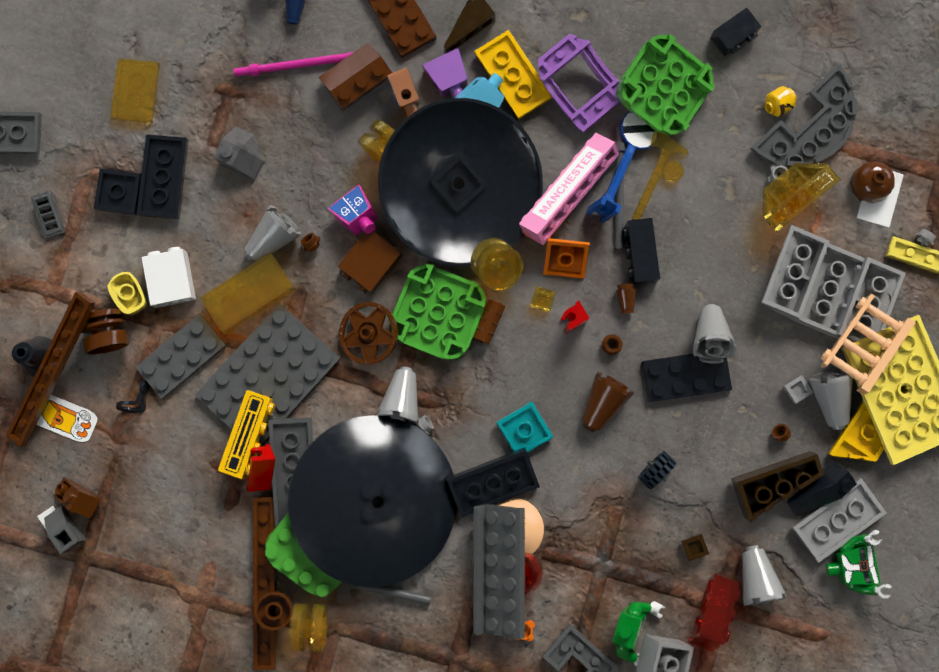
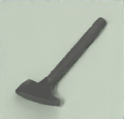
[335,582,431,605]

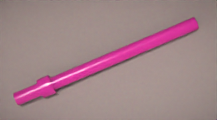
[234,52,354,77]

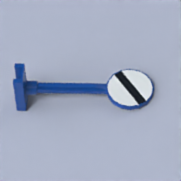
[586,111,659,223]

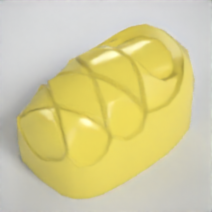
[107,272,147,316]

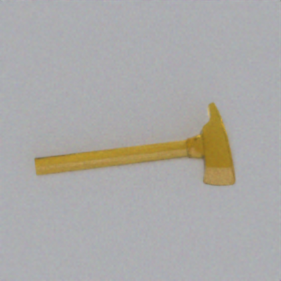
[632,131,688,220]

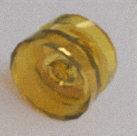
[358,119,395,164]
[470,238,523,291]
[290,603,328,653]

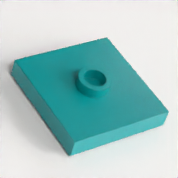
[496,401,554,453]

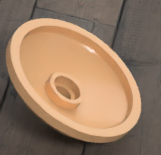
[496,498,544,559]

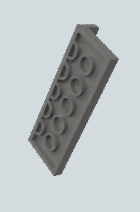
[473,504,525,640]

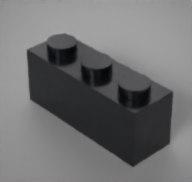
[623,218,660,285]

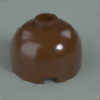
[850,161,895,204]

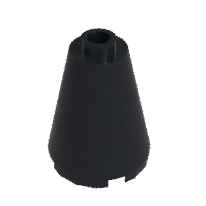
[12,336,52,377]

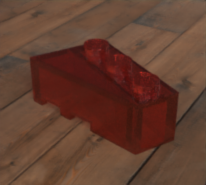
[688,574,740,651]

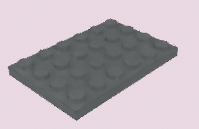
[195,303,341,446]

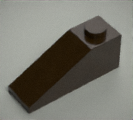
[444,0,495,54]

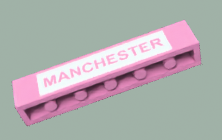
[519,133,619,245]

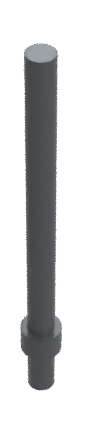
[615,127,626,250]

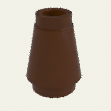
[616,283,636,314]

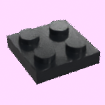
[93,169,141,215]

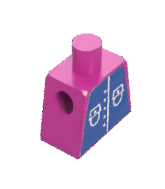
[328,184,378,235]

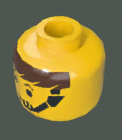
[765,86,797,117]

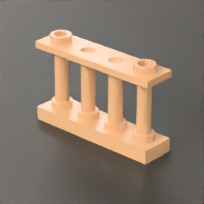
[820,294,916,395]

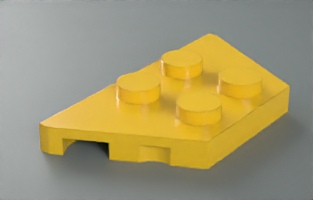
[828,400,884,462]

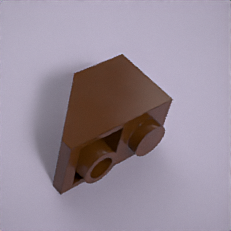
[53,477,101,518]

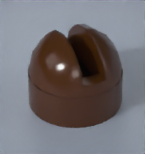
[772,424,791,442]

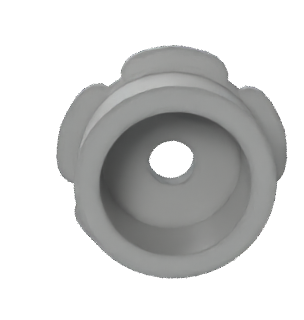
[915,229,936,247]
[416,415,434,435]

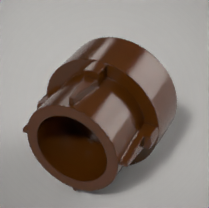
[255,591,293,630]

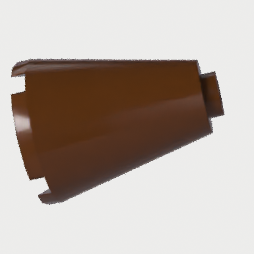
[582,372,634,432]

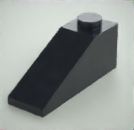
[786,460,857,517]

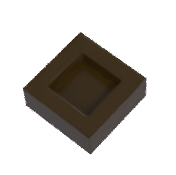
[681,533,709,561]

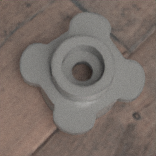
[768,164,791,187]

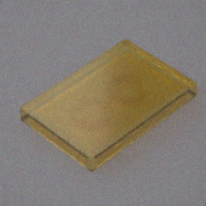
[111,58,160,123]

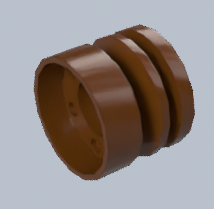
[81,309,130,355]

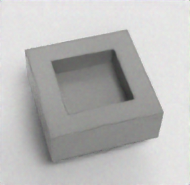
[782,375,814,404]

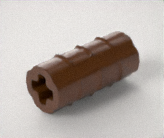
[473,299,505,345]

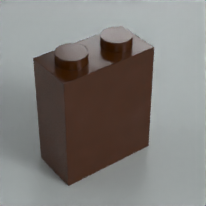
[338,231,402,294]

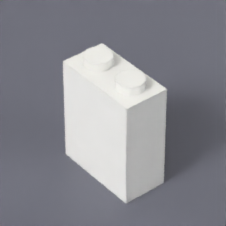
[142,247,196,308]

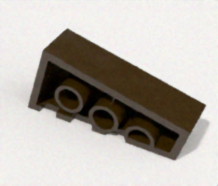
[731,451,824,523]

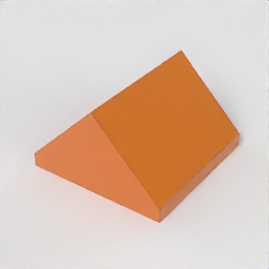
[543,238,590,279]

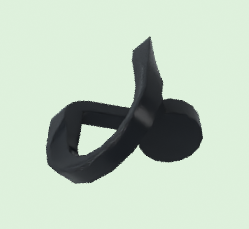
[116,381,148,413]

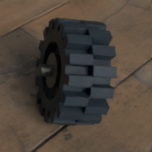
[638,451,677,490]

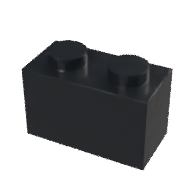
[710,8,762,56]

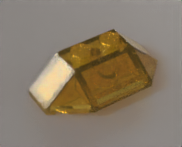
[763,163,841,232]

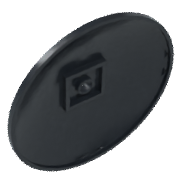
[378,98,543,266]
[288,415,457,587]

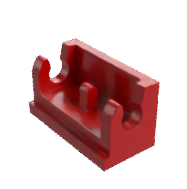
[560,300,590,334]
[246,444,275,492]

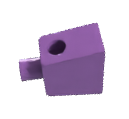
[423,48,468,98]

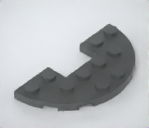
[750,64,857,168]

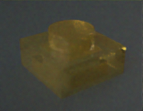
[530,286,556,313]

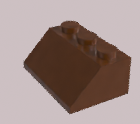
[318,43,392,111]

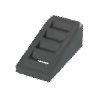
[31,192,66,239]

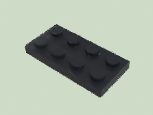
[137,134,188,220]
[642,354,732,402]
[446,447,540,518]

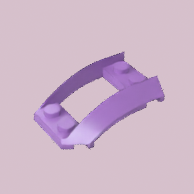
[538,34,622,133]

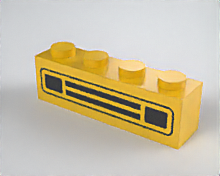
[218,390,275,479]

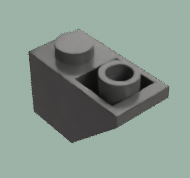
[44,505,86,554]

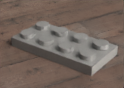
[792,478,887,563]

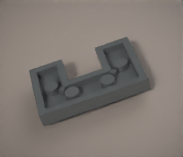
[542,623,619,672]

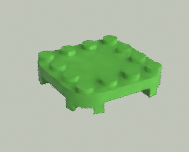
[616,34,715,136]
[390,264,486,361]
[265,511,341,597]

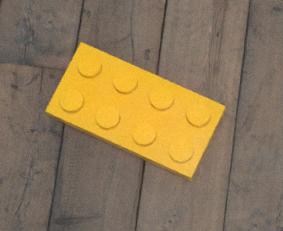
[474,30,553,120]

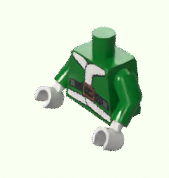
[825,530,892,598]
[613,601,665,666]

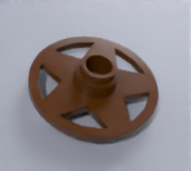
[339,302,398,365]

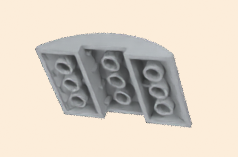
[761,225,906,342]

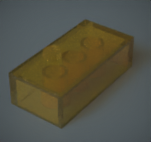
[200,252,296,335]

